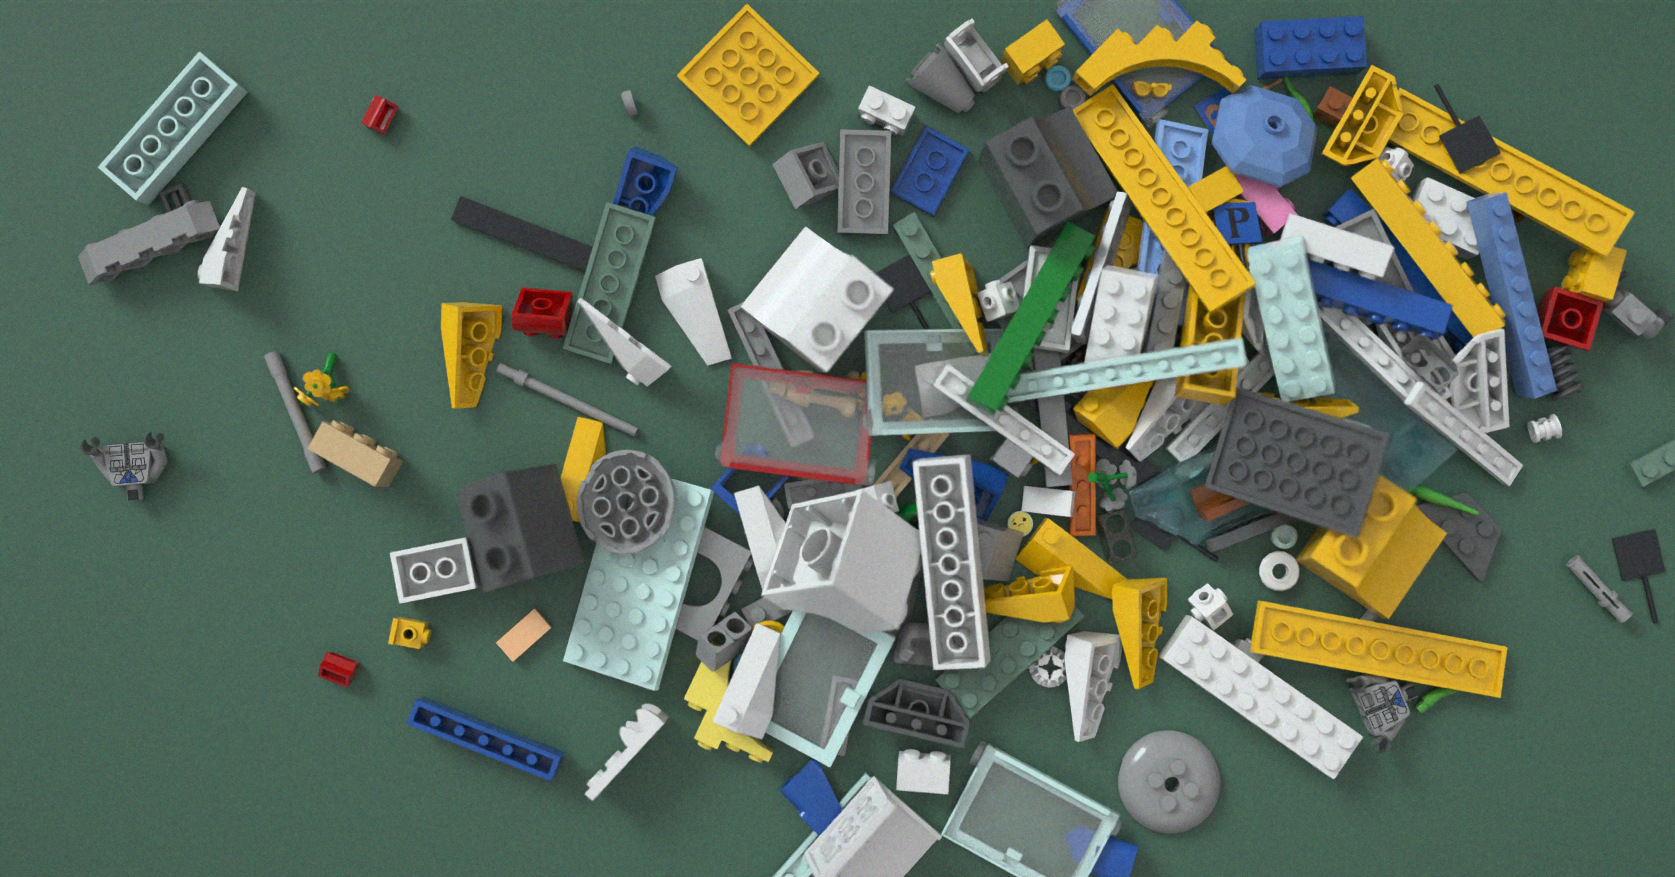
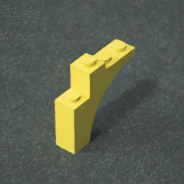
[684,641,774,763]

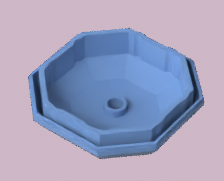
[1212,85,1318,188]

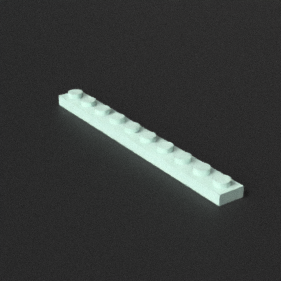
[1006,338,1247,403]

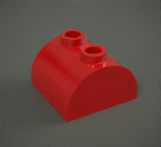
[1537,286,1604,351]
[511,288,572,339]

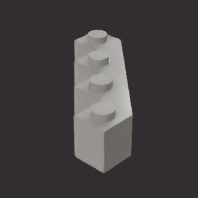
[78,200,220,285]

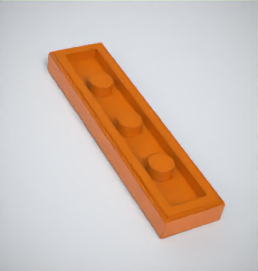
[1068,434,1096,536]

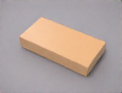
[496,608,552,662]

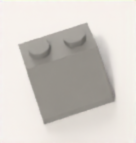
[772,141,839,209]
[977,518,1024,581]

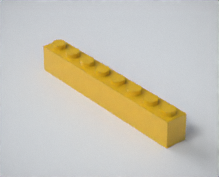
[1351,157,1506,338]

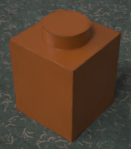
[1313,86,1353,128]

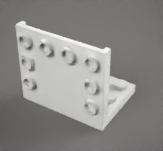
[804,776,942,877]

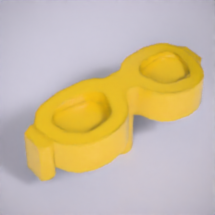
[1132,81,1172,98]

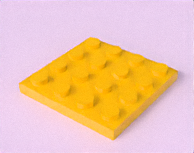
[676,4,820,147]

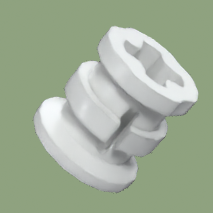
[1527,414,1562,443]

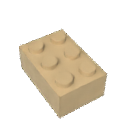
[307,420,403,487]

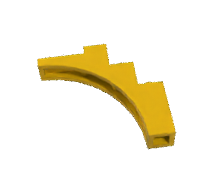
[1072,21,1247,96]

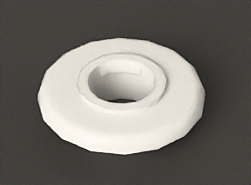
[1259,551,1300,592]

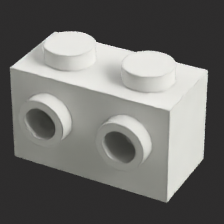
[858,86,915,136]
[896,749,951,794]

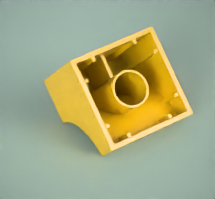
[1296,475,1447,619]

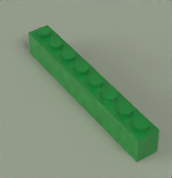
[966,221,1096,417]

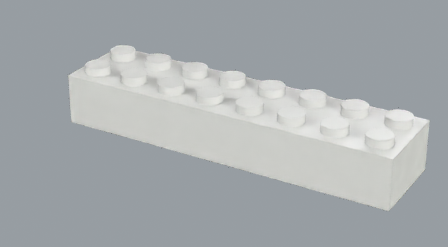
[913,454,991,670]
[1158,615,1363,779]

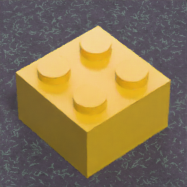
[1000,19,1065,86]
[1561,246,1627,302]

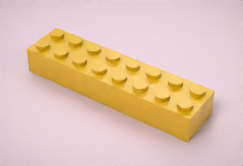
[1175,198,1251,406]

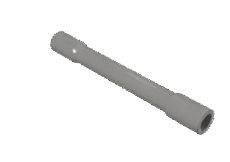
[264,351,327,473]

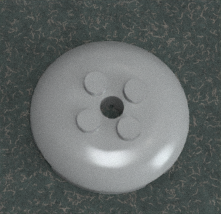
[577,450,676,554]
[1117,730,1221,834]

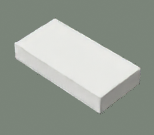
[1021,486,1075,517]

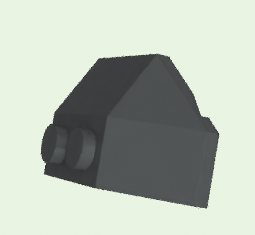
[863,678,970,749]

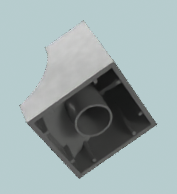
[978,106,1117,248]
[456,464,584,593]

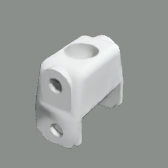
[944,19,1009,93]

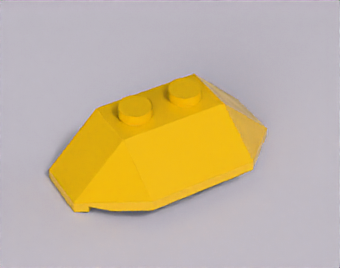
[1321,65,1404,166]

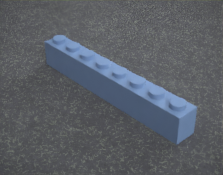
[1466,192,1557,399]

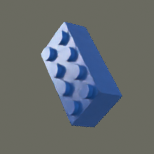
[1254,16,1367,79]

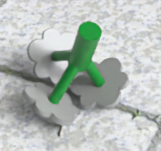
[1088,458,1137,512]

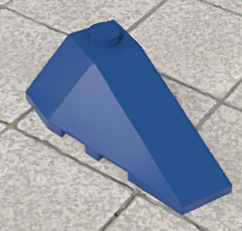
[613,146,678,216]
[899,448,1008,521]

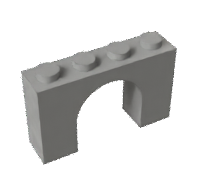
[676,526,754,640]

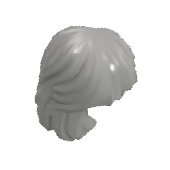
[893,621,933,666]

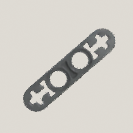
[1204,511,1298,552]

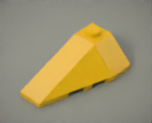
[984,566,1075,623]

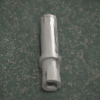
[1566,555,1633,623]

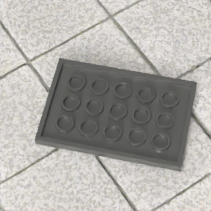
[1205,387,1392,538]

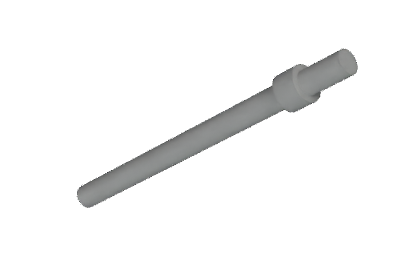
[496,363,638,437]

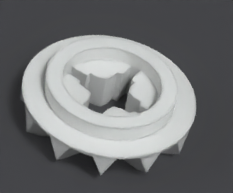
[1029,647,1067,688]

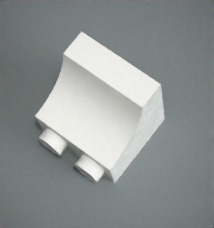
[739,227,894,372]
[761,490,921,634]

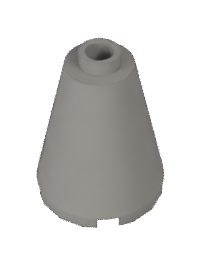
[905,43,975,113]

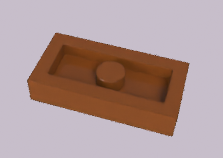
[1189,482,1250,522]

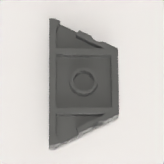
[1416,492,1502,582]

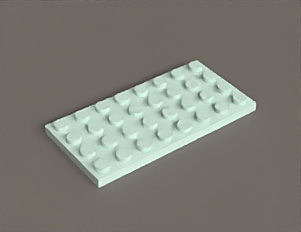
[563,479,714,691]

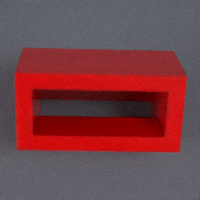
[361,95,399,134]
[318,651,360,688]

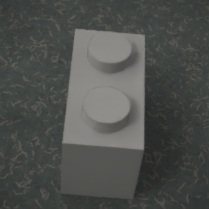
[989,438,1033,479]

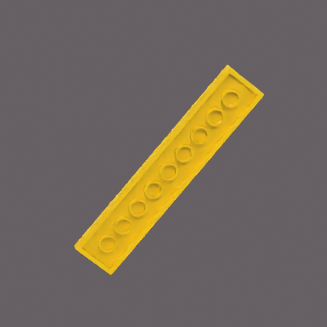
[1072,84,1256,315]
[1388,88,1635,259]
[1250,601,1508,698]

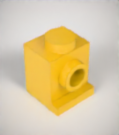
[388,617,431,649]

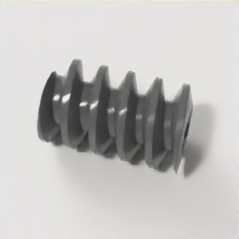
[1547,344,1583,401]

